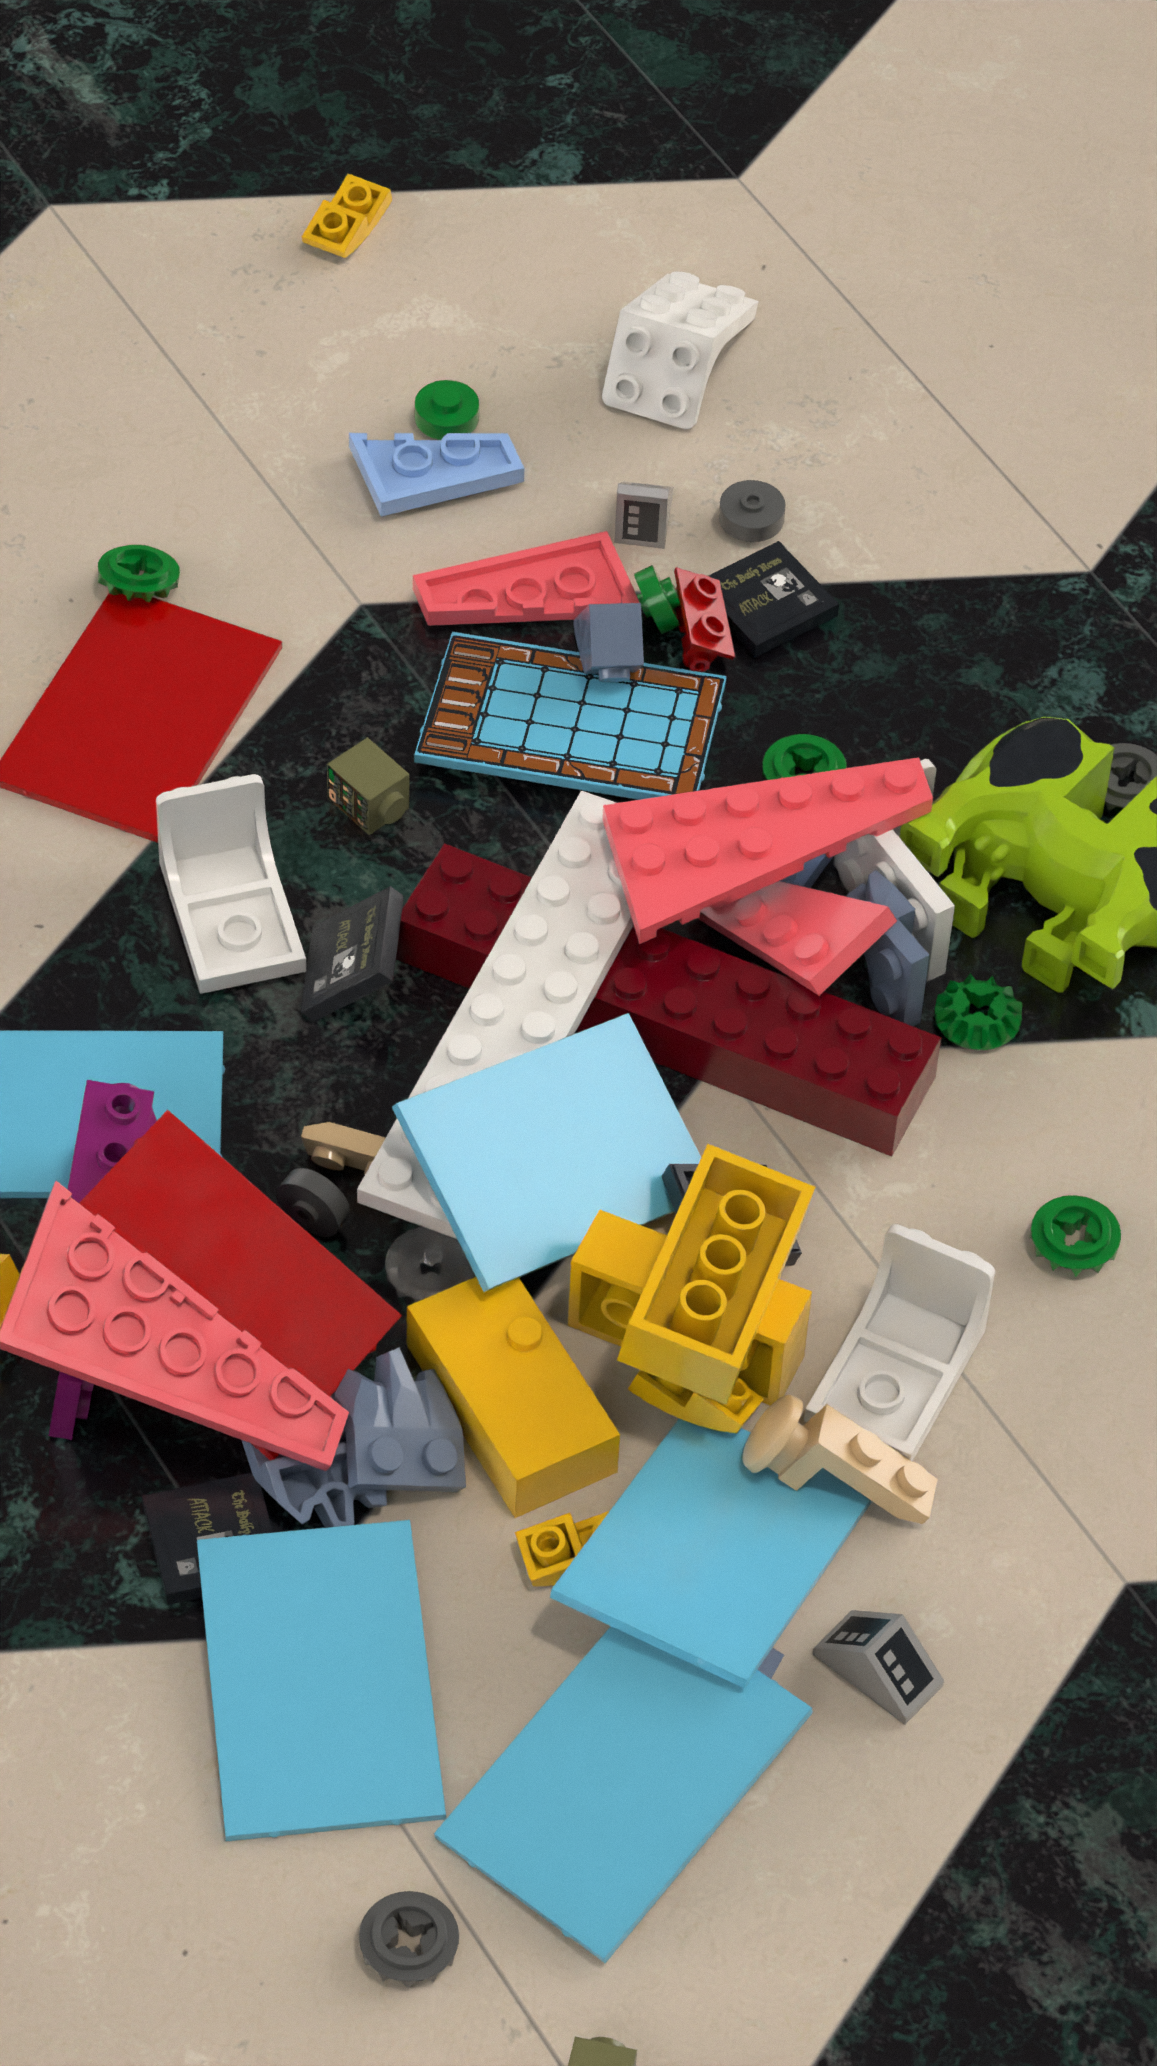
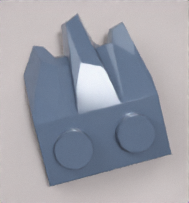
[847,870,930,1026]
[334,1348,466,1492]
[242,1392,387,1528]

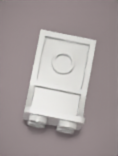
[602,271,759,429]
[834,759,955,982]
[156,774,306,994]
[804,1224,995,1461]

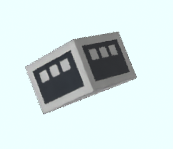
[614,481,674,549]
[813,1610,944,1725]

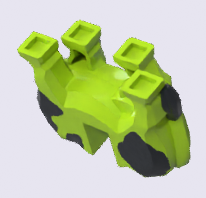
[899,717,1157,993]

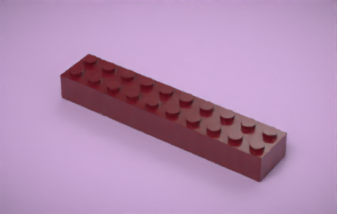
[396,843,941,1157]

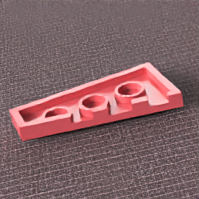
[413,531,640,626]
[698,881,897,996]

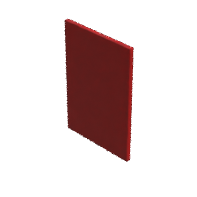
[0,593,283,843]
[79,1110,402,1460]

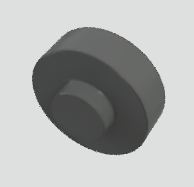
[719,480,786,542]
[276,1168,350,1237]

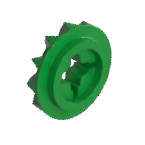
[98,545,180,602]
[762,734,847,780]
[935,973,1022,1050]
[1030,1195,1121,1277]

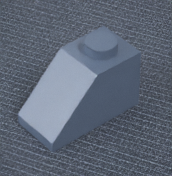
[573,603,644,682]

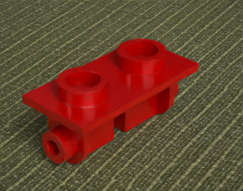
[674,567,735,672]

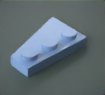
[349,433,525,517]

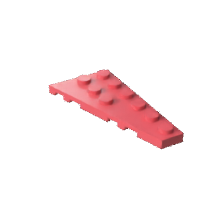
[602,757,933,944]
[0,1181,349,1471]

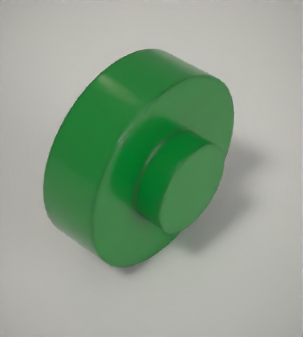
[415,380,479,440]
[634,565,681,634]

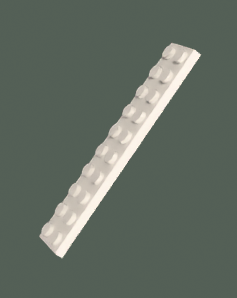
[357,791,634,1239]

